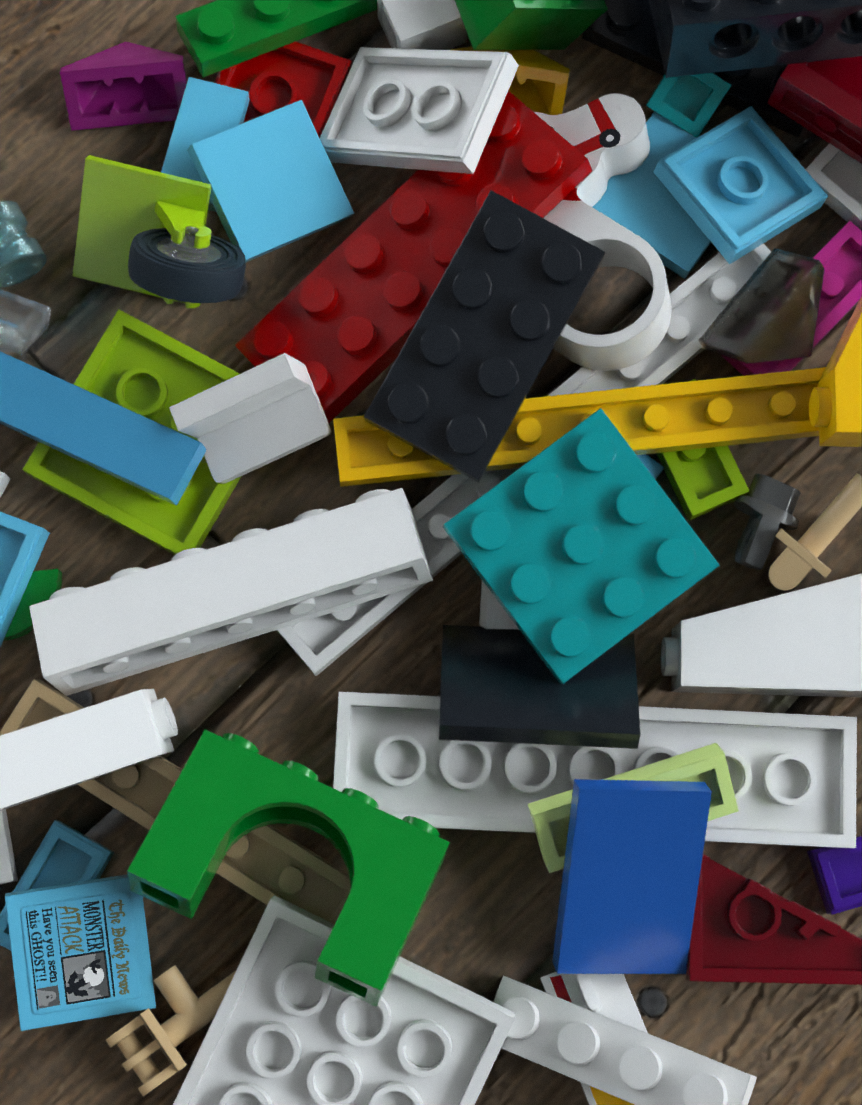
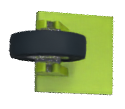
[73,155,246,308]

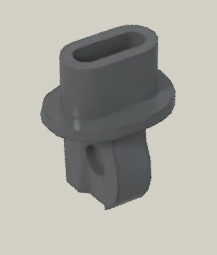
[734,474,801,570]

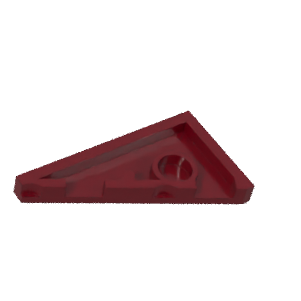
[686,854,862,985]

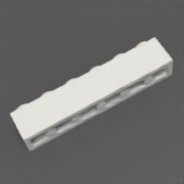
[29,488,433,696]

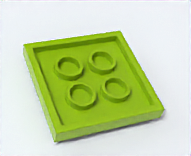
[22,309,241,555]

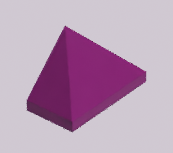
[60,41,187,131]

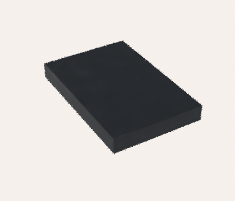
[439,625,641,749]

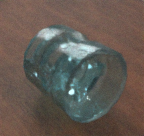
[0,201,47,288]

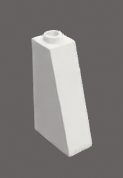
[661,573,862,697]
[0,689,178,811]

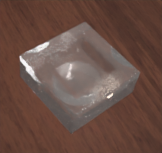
[0,289,51,355]

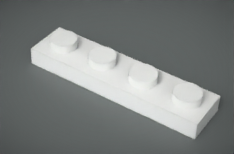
[493,975,757,1105]

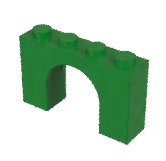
[127,729,450,1007]

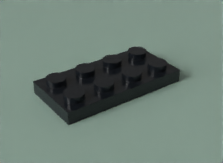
[364,190,605,483]

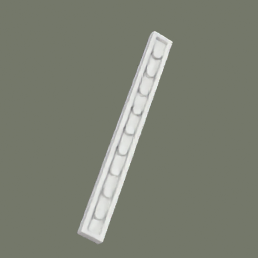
[277,243,791,676]

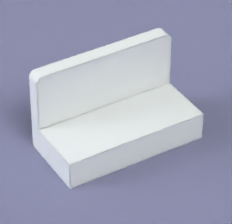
[169,353,331,484]

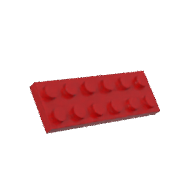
[235,90,593,423]

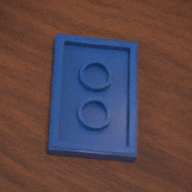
[552,779,712,974]

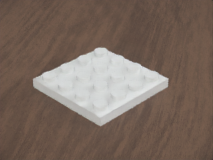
[173,895,515,1105]

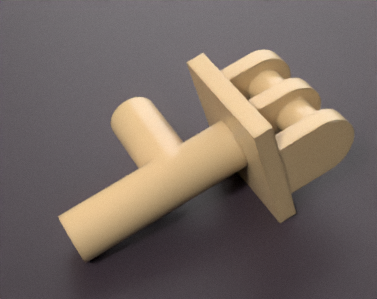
[769,473,862,590]
[105,965,236,1097]

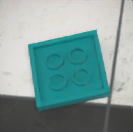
[443,408,720,684]

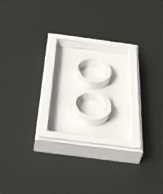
[320,47,519,174]

